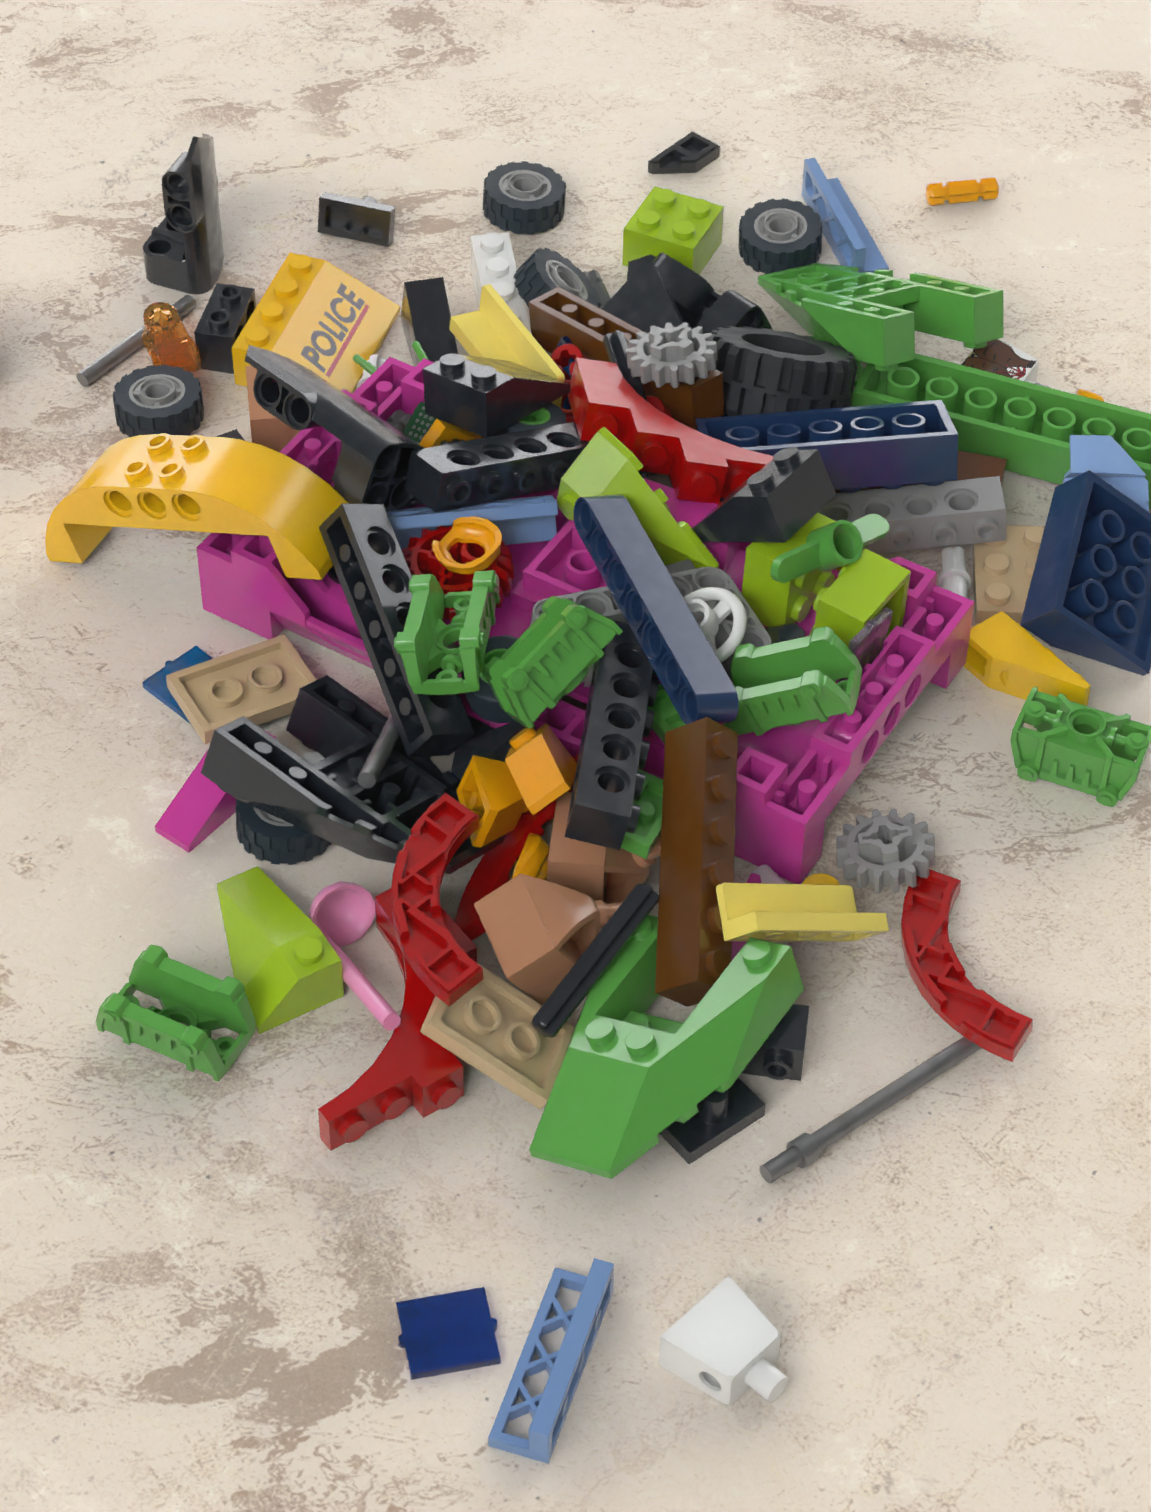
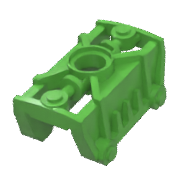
[394,570,500,695]
[484,596,623,729]
[723,626,862,736]
[1010,687,1151,807]
[96,944,255,1082]

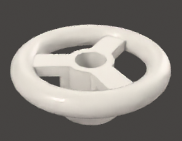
[684,587,747,663]

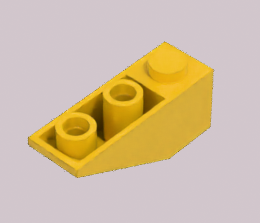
[964,611,1091,706]

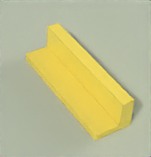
[449,284,565,408]
[716,883,889,942]

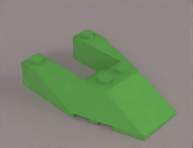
[758,263,1004,371]
[529,915,804,1179]

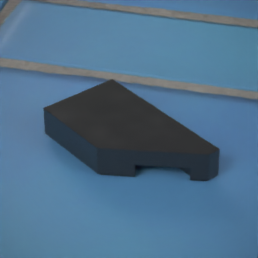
[648,131,720,174]
[451,721,537,781]

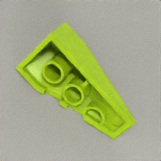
[557,427,720,569]
[217,866,344,1034]

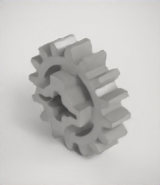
[626,322,717,388]
[836,809,935,894]

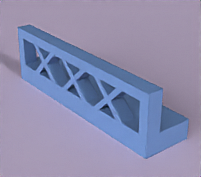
[801,158,889,273]
[386,495,558,549]
[488,1258,614,1464]

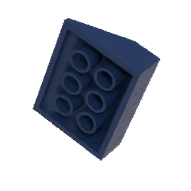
[1020,470,1151,676]

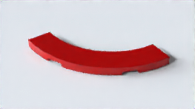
[454,755,578,941]
[391,793,483,1007]
[901,869,1033,1062]

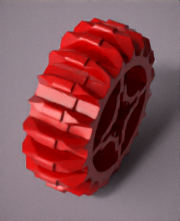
[401,526,515,621]

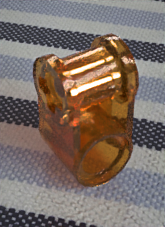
[142,302,201,373]

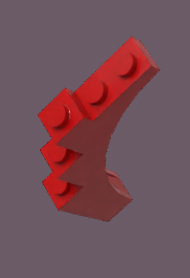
[567,358,773,504]
[318,888,478,1151]

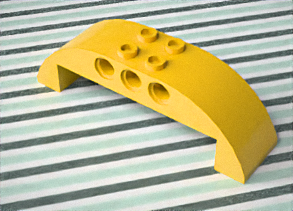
[45,433,348,580]

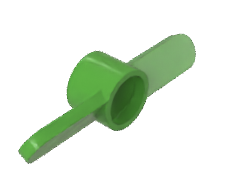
[770,514,889,583]

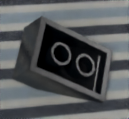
[423,353,571,437]
[692,447,836,543]

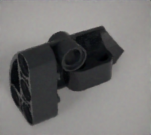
[143,133,224,295]
[627,252,772,334]
[244,345,424,512]

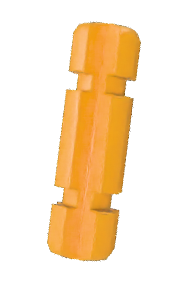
[925,177,999,206]

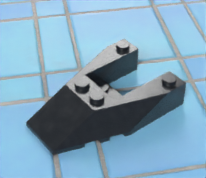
[201,675,506,874]

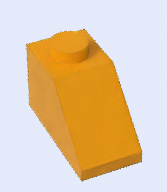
[505,723,577,815]
[456,755,529,848]

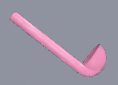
[309,881,401,1031]

